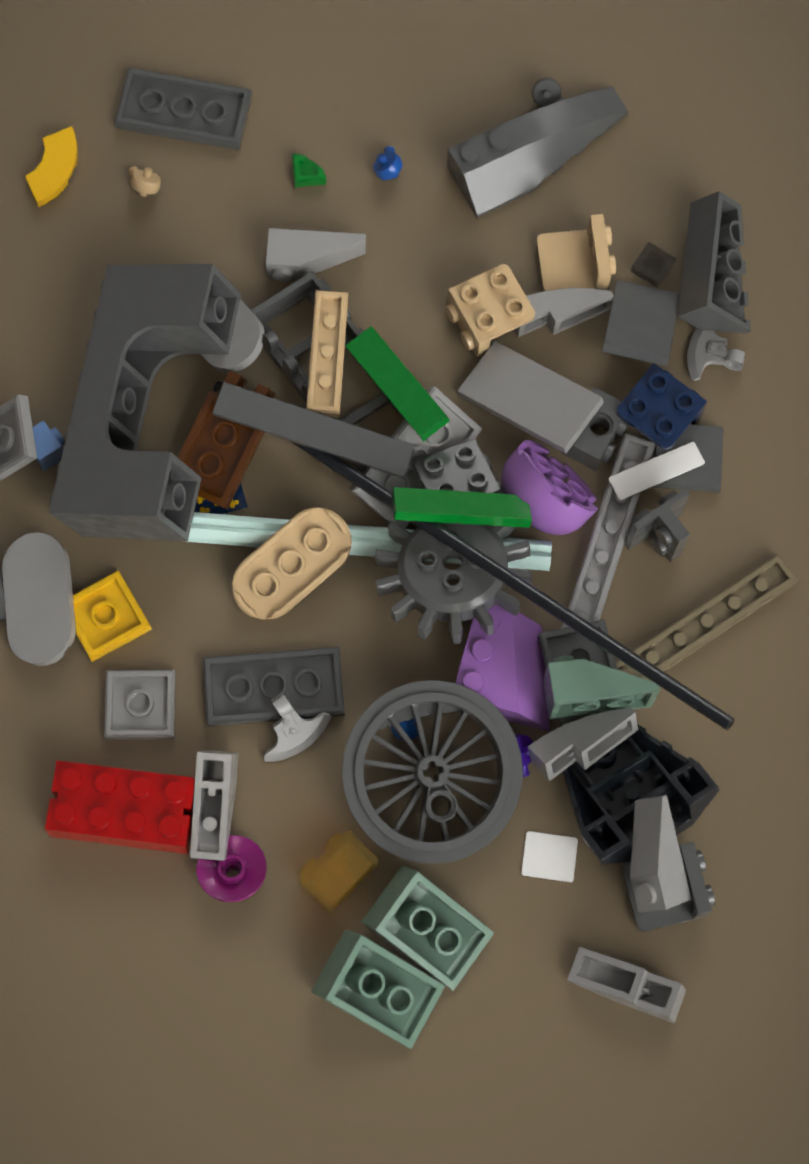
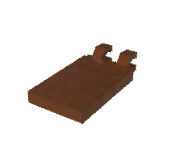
[178,370,276,510]

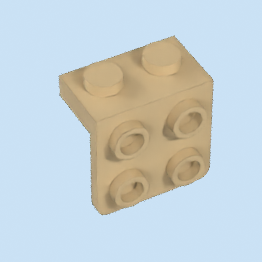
[537,214,616,291]
[445,264,535,359]

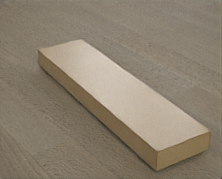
[306,290,348,418]

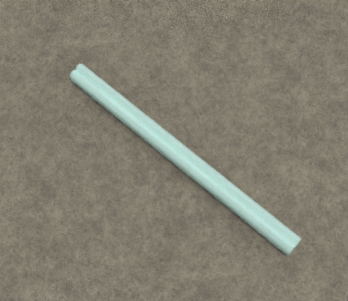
[184,512,552,571]

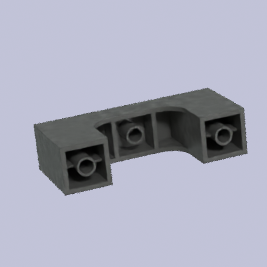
[49,264,242,541]

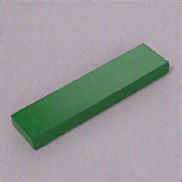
[345,326,450,441]
[392,487,532,528]

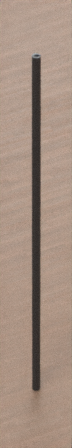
[213,380,735,731]

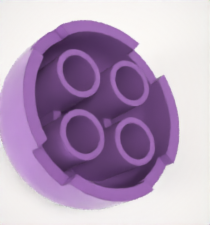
[501,440,598,535]

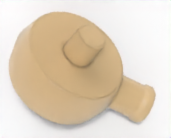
[128,166,161,197]

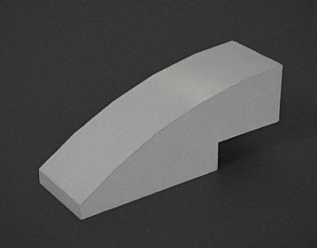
[514,288,614,337]
[528,708,638,781]
[567,947,686,1024]

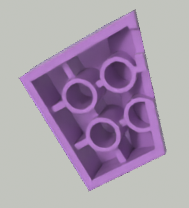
[455,604,550,732]

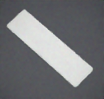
[609,442,705,500]

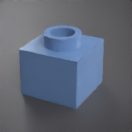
[33,420,65,472]

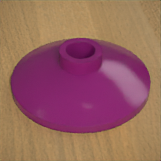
[196,835,267,902]

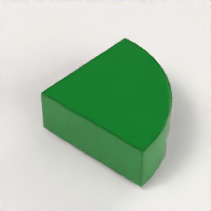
[292,154,327,188]

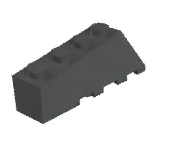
[678,191,751,334]

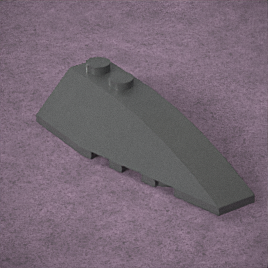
[447,86,628,218]

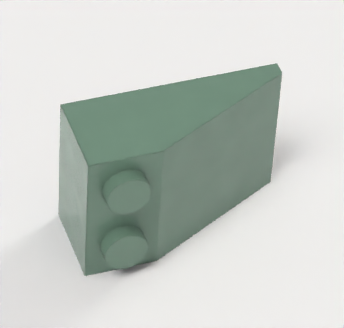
[543,656,660,720]
[361,865,494,991]
[311,929,445,1049]

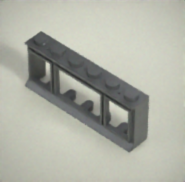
[251,272,405,473]

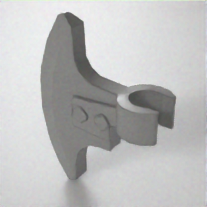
[687,328,745,381]
[264,692,331,762]

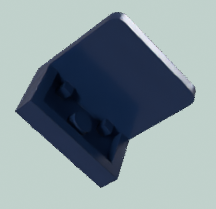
[616,363,707,450]

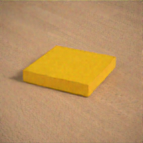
[73,570,152,662]

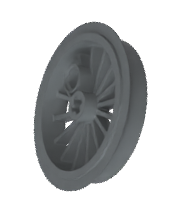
[342,680,523,864]

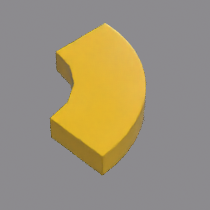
[25,126,78,207]

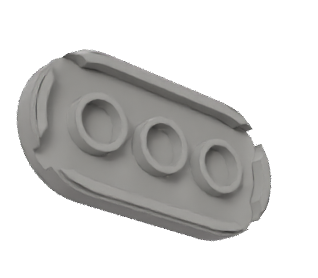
[201,299,265,372]
[2,532,76,666]

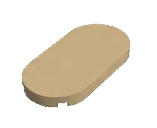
[232,507,352,620]

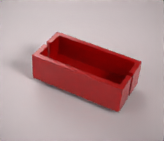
[45,760,195,854]

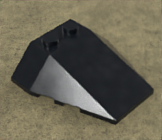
[563,724,719,864]

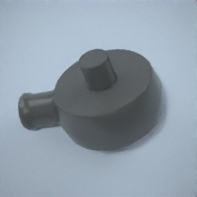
[531,77,565,107]

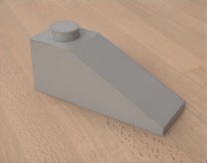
[266,228,366,282]
[190,750,239,861]
[630,795,692,913]

